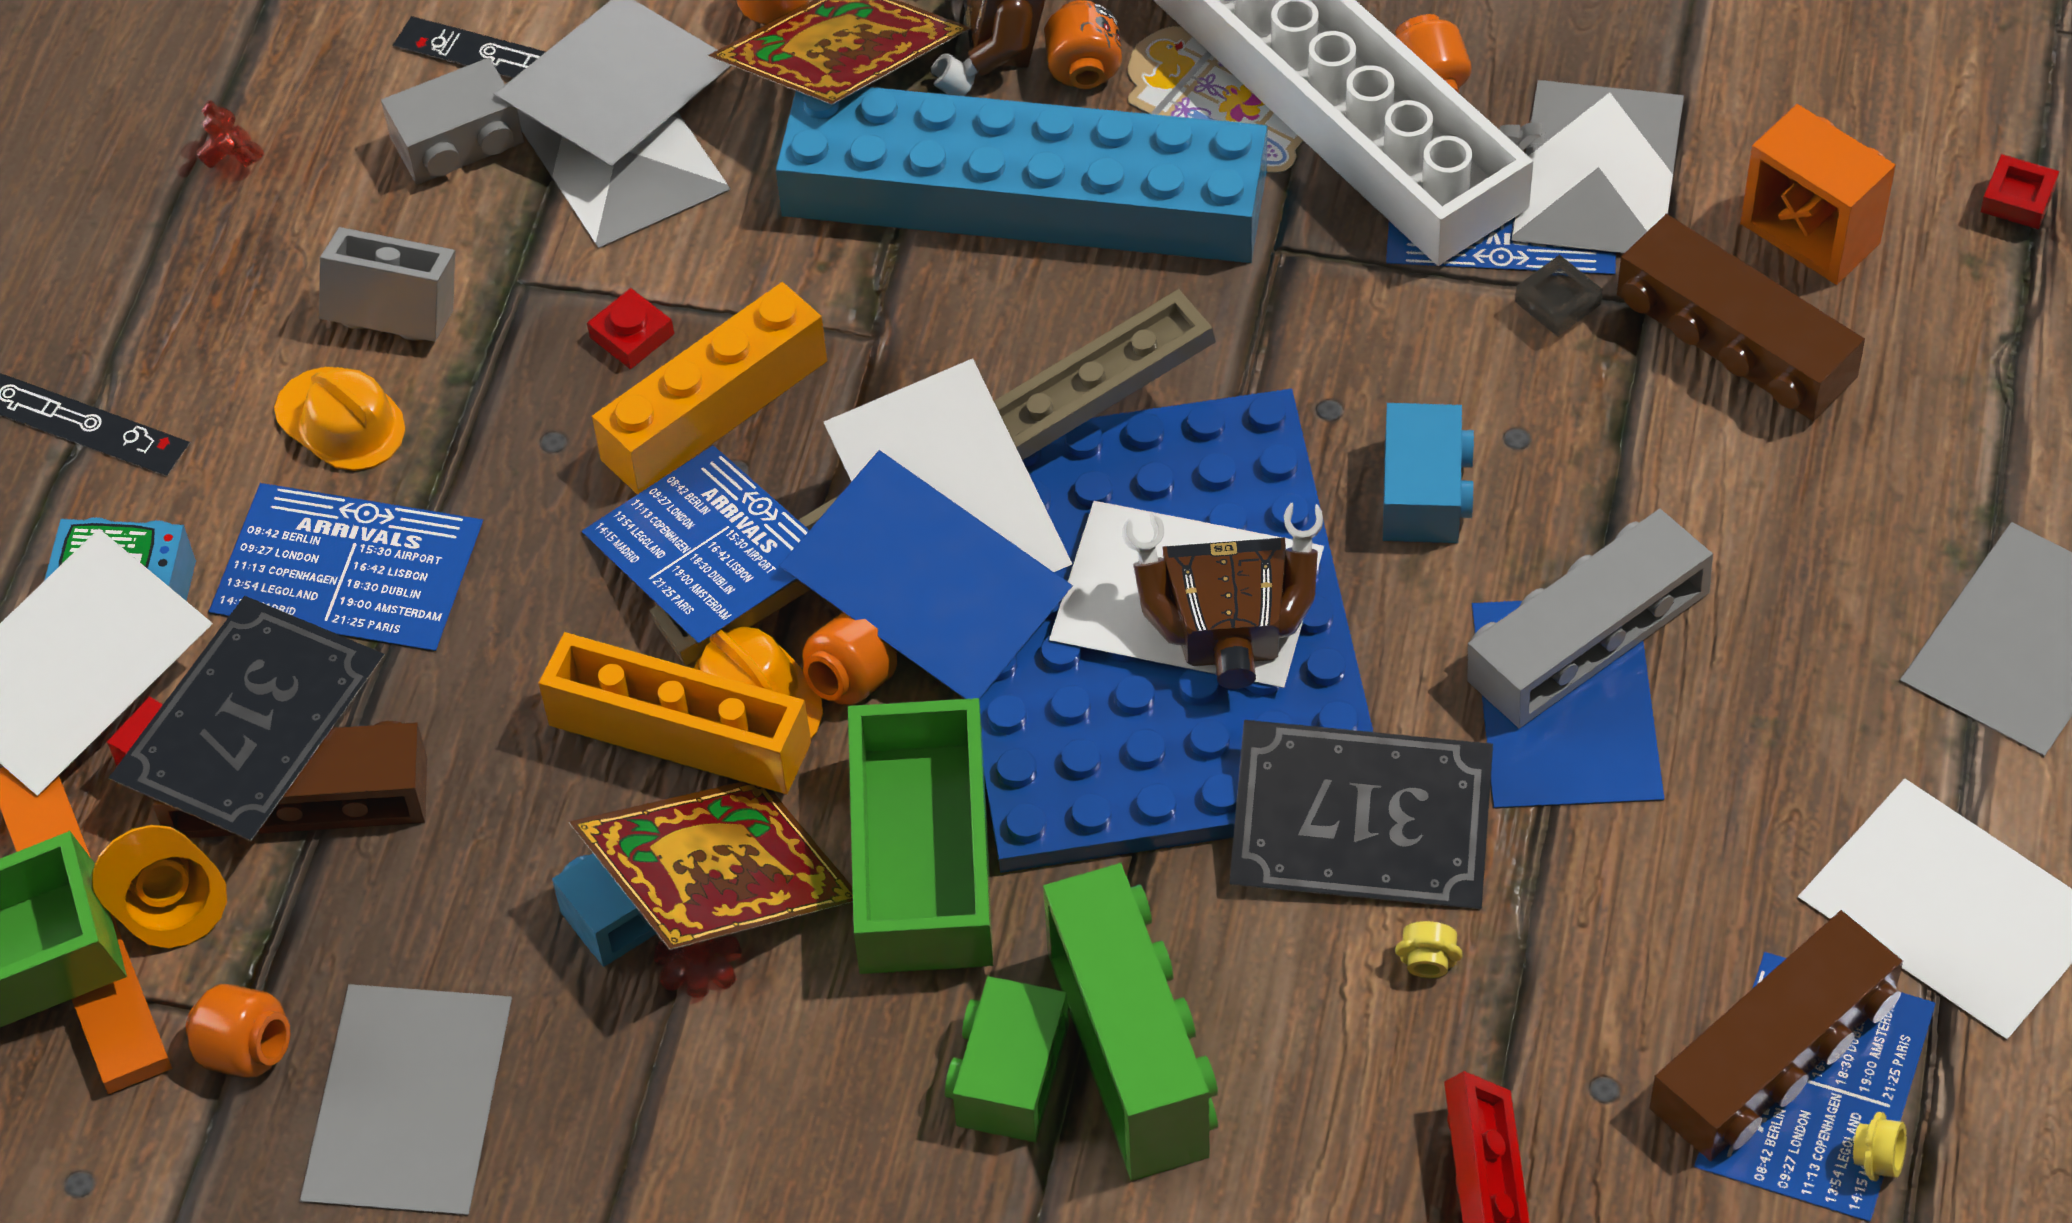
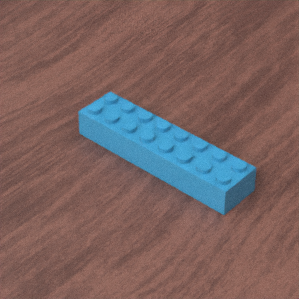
[776,87,1267,263]

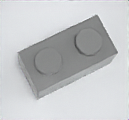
[381,57,524,185]
[319,227,455,342]

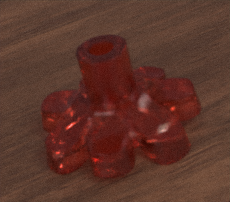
[196,100,265,168]
[654,936,742,998]

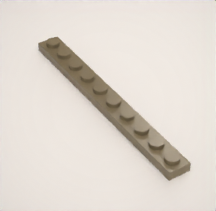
[649,289,1216,666]

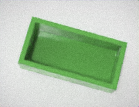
[848,698,993,974]
[0,831,127,1027]
[1043,863,1218,1181]

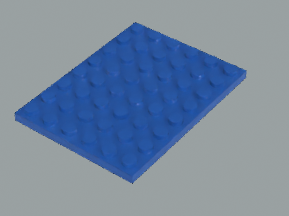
[979,388,1374,873]

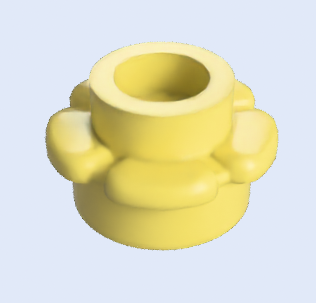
[1395,921,1462,978]
[1853,1112,1906,1181]

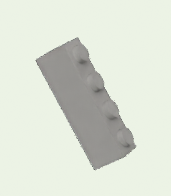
[1467,508,1713,729]

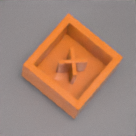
[1740,104,1896,285]

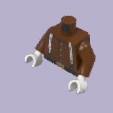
[931,0,1045,96]
[1122,503,1323,689]

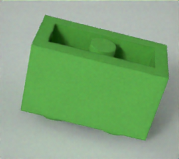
[945,976,1069,1143]

